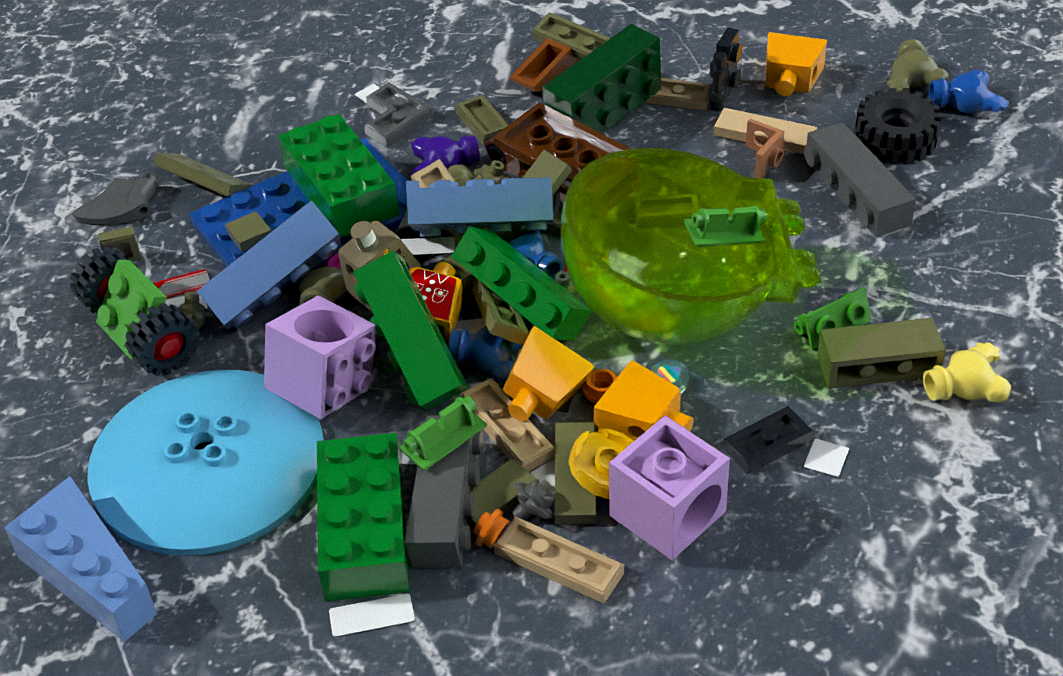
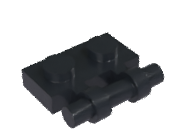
[708,27,743,112]

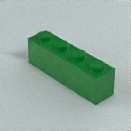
[451,227,593,341]
[353,250,469,410]

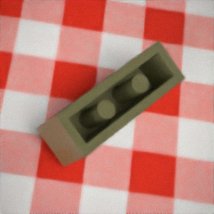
[817,318,946,389]

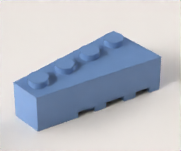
[406,177,553,237]
[196,201,342,330]
[4,476,157,642]

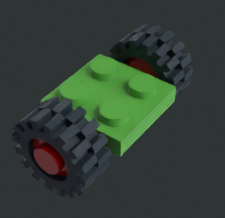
[70,246,200,376]

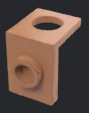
[746,119,785,181]

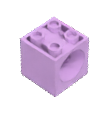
[264,295,376,419]
[609,416,730,560]

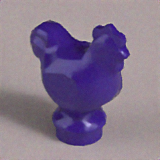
[410,135,480,178]

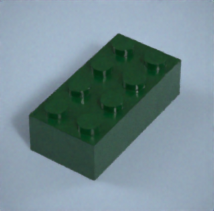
[542,24,662,134]

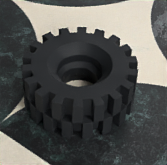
[854,88,941,165]

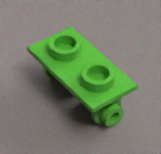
[684,206,767,247]
[794,287,871,350]
[399,396,487,471]

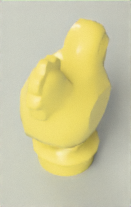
[923,343,1011,403]

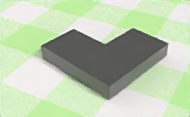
[364,82,433,147]

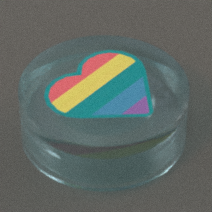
[651,359,689,393]

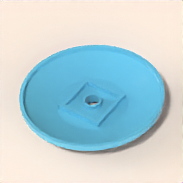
[88,370,324,556]

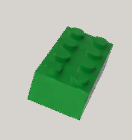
[278,114,400,238]
[317,433,410,602]

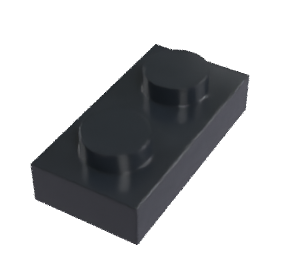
[724,406,813,474]

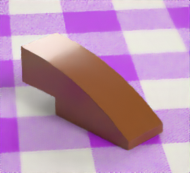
[510,38,580,92]

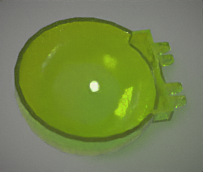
[561,148,822,346]

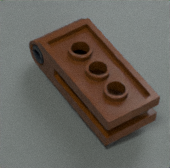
[485,102,640,220]

